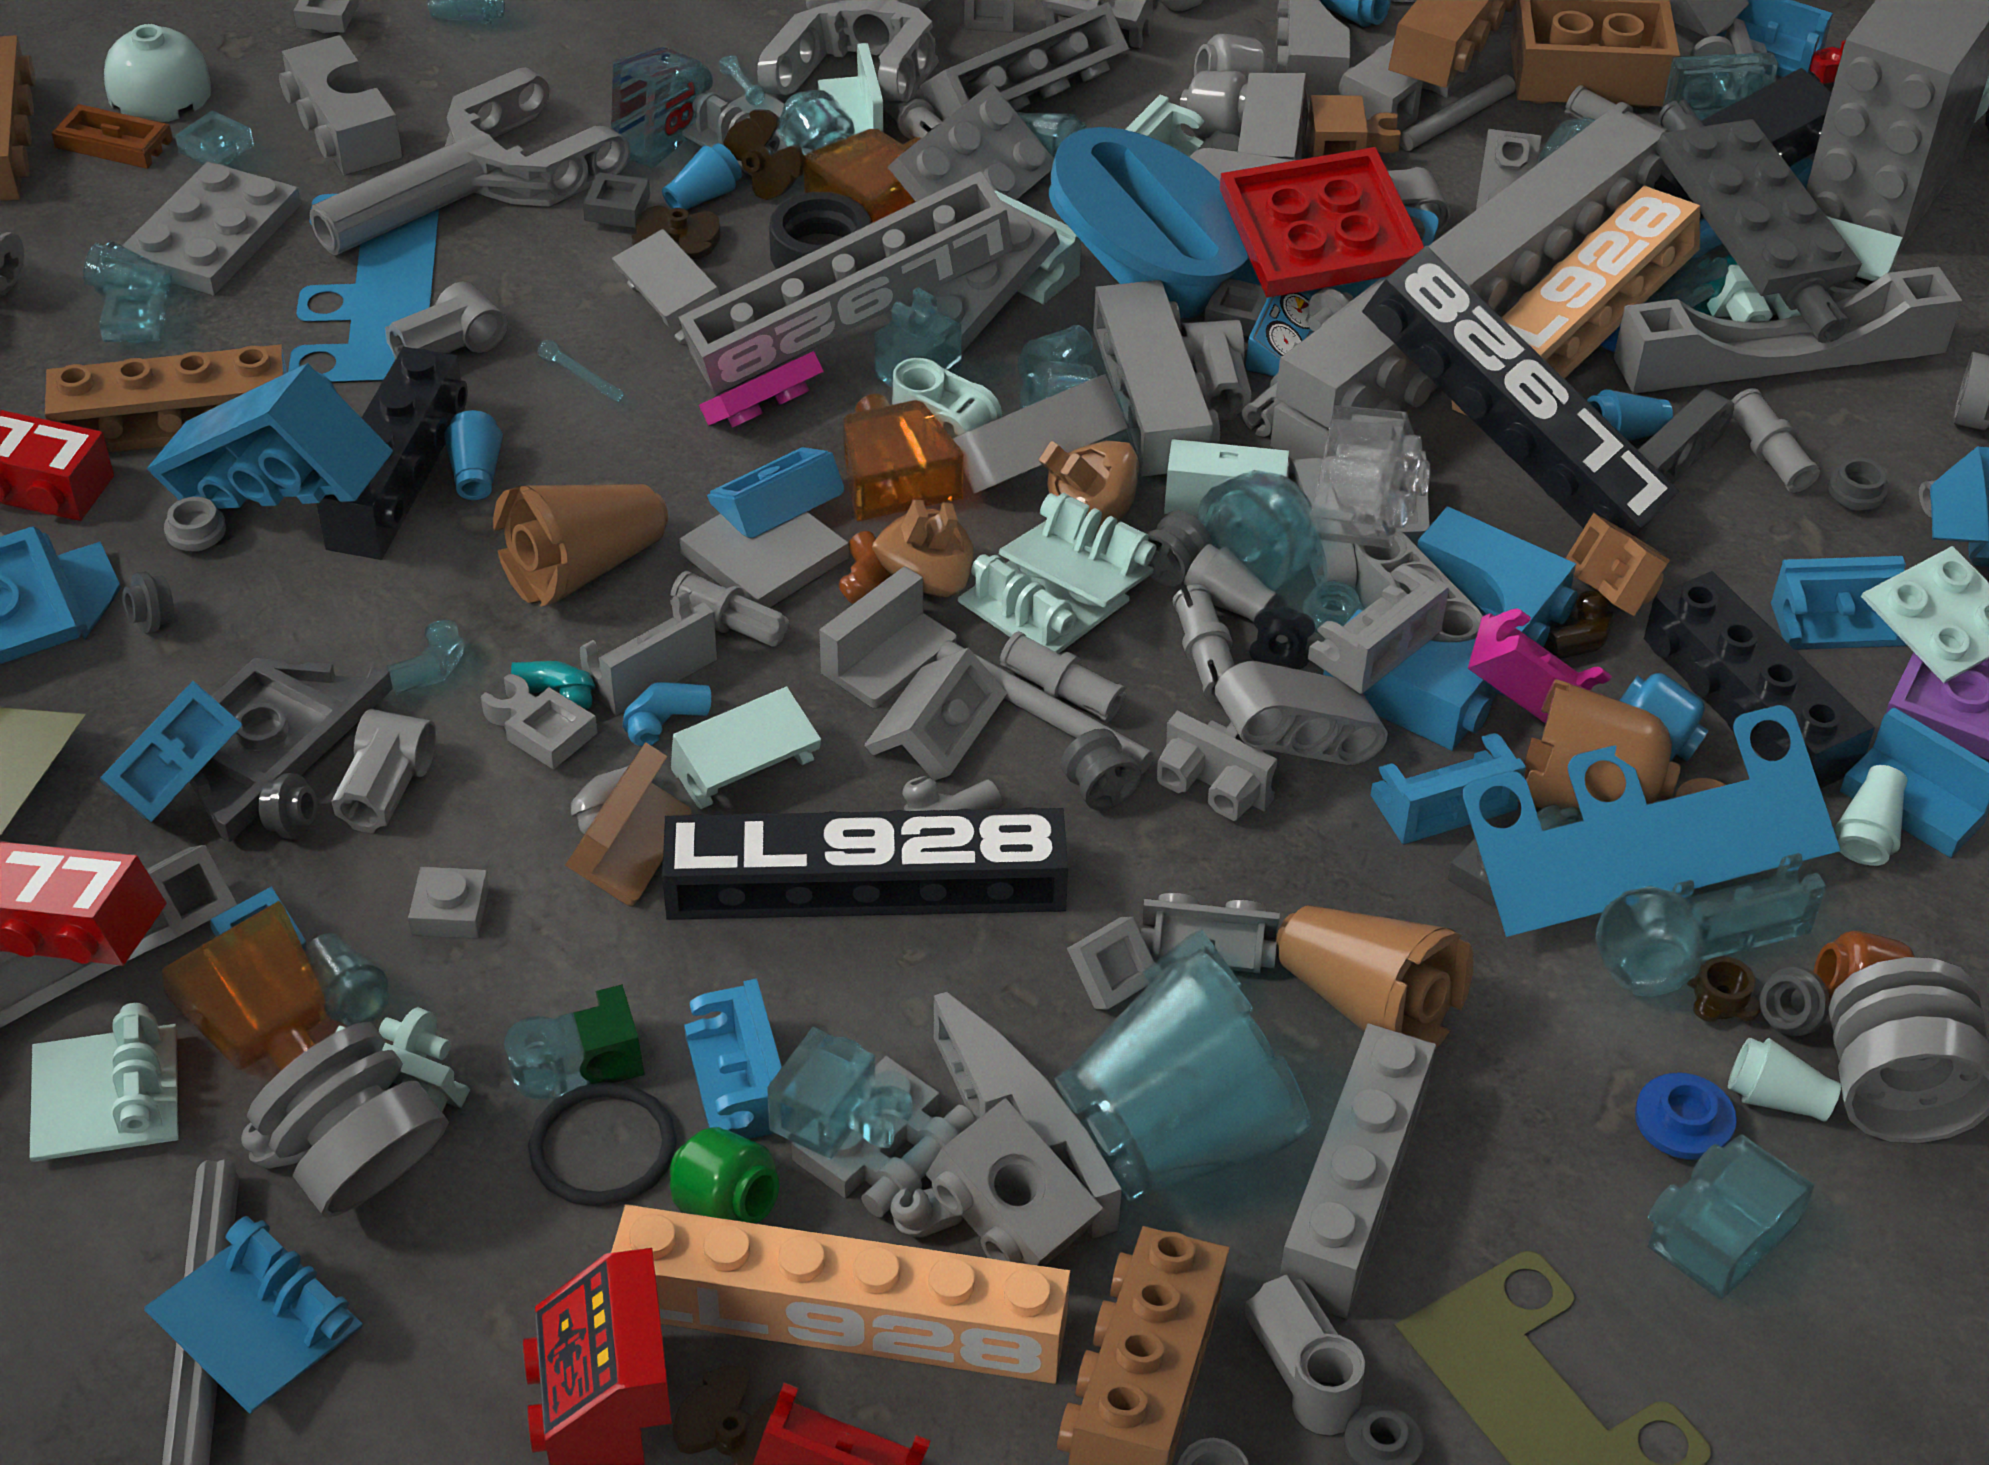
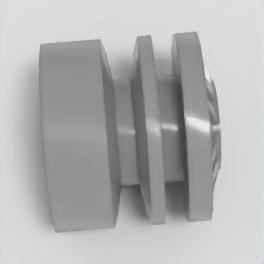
[1828,957,1989,1143]
[247,1022,449,1218]

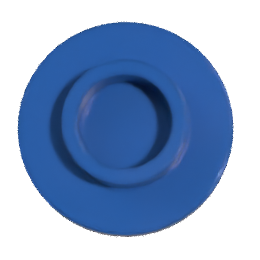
[1635,1073,1737,1160]

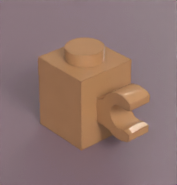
[1306,95,1401,158]

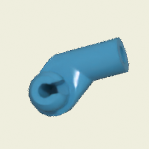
[623,682,711,746]

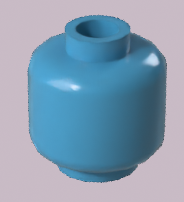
[1619,673,1709,762]

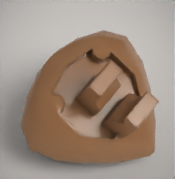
[1038,440,1139,535]
[872,499,973,597]

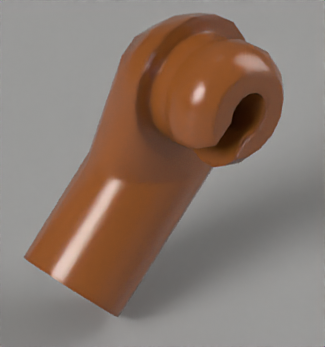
[839,531,892,604]

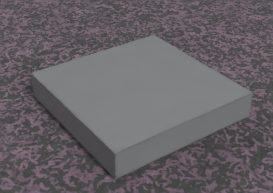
[679,512,849,608]

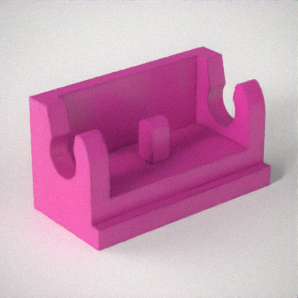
[1468,608,1612,723]

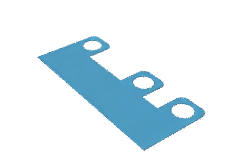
[288,194,439,382]
[1463,705,1841,937]

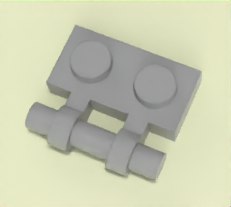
[791,1056,977,1218]

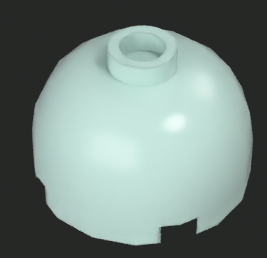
[104,24,211,122]

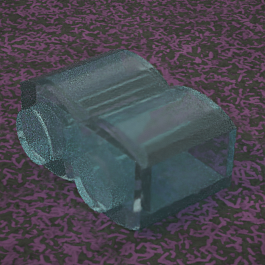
[1648,1135,1815,1299]

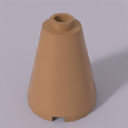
[493,484,668,606]
[1276,905,1473,1049]

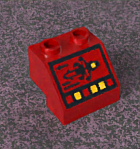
[523,1248,672,1465]

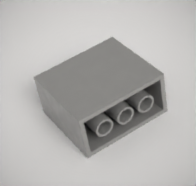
[1806,0,1989,253]

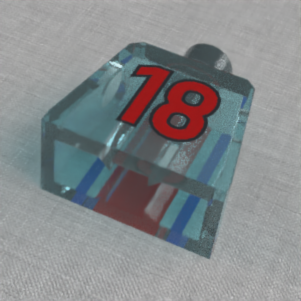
[610,47,713,168]

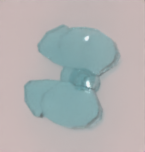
[1645,256,1729,307]

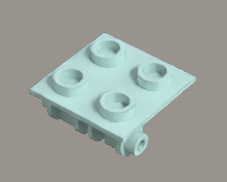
[998,493,1156,607]
[1861,546,1989,683]
[958,554,1129,653]
[30,1003,179,1162]

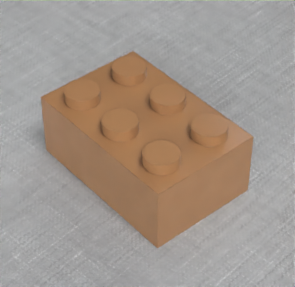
[1510,0,1680,108]

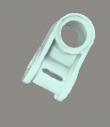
[891,358,1002,457]

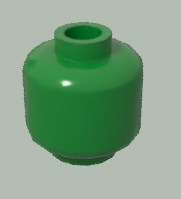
[670,1127,780,1223]

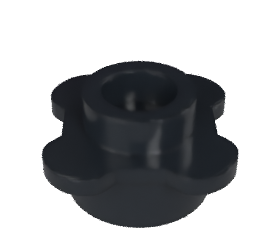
[1249,607,1315,669]

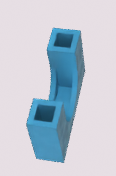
[1323,506,1578,751]

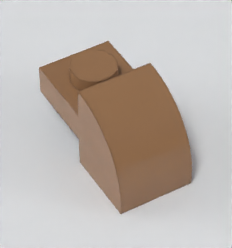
[1565,513,1670,616]

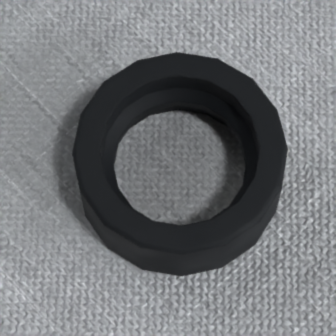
[769,192,871,269]

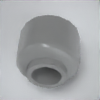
[1194,34,1273,78]
[1180,71,1248,138]

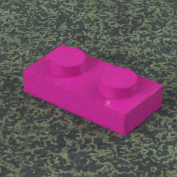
[699,351,824,428]

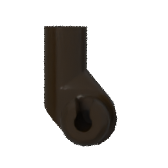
[1543,591,1613,659]

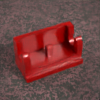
[753,1383,931,1465]

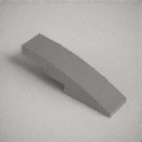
[934,992,1122,1239]

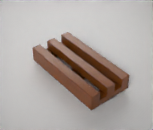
[51,104,173,169]

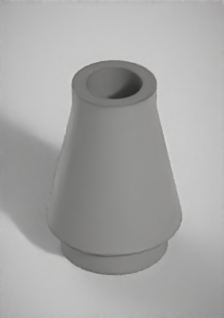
[1184,544,1278,622]

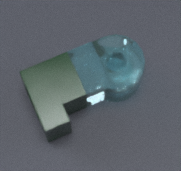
[504,984,645,1099]

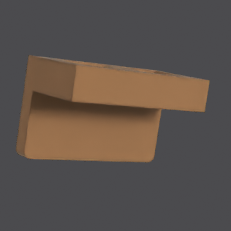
[565,742,691,906]

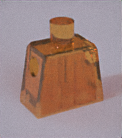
[804,129,921,224]
[843,394,964,521]
[162,901,325,1071]

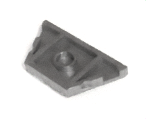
[190,658,393,843]

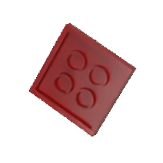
[1220,147,1424,298]

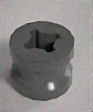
[1146,510,1213,587]
[1061,728,1141,810]

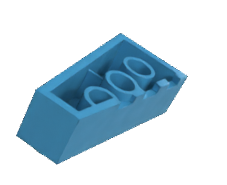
[147,363,393,509]

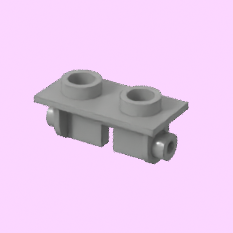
[1141,893,1280,974]

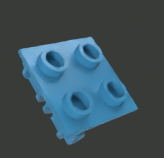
[144,1216,363,1414]

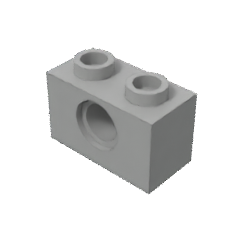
[926,1098,1103,1266]

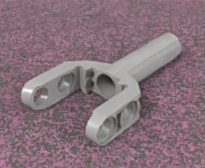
[757,0,939,102]
[310,67,631,255]

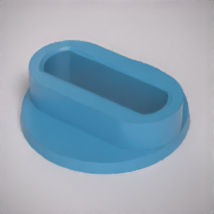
[1049,127,1249,318]

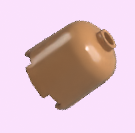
[1517,679,1681,819]

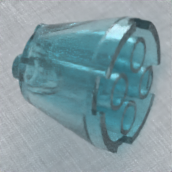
[1054,950,1311,1202]

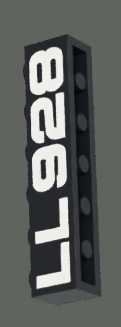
[1362,246,1680,536]
[662,807,1068,920]

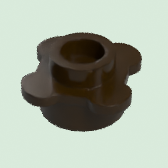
[1685,956,1761,1022]

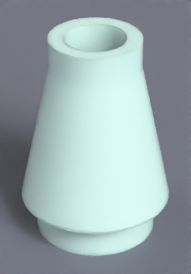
[1835,765,1908,866]
[1728,1038,1841,1122]

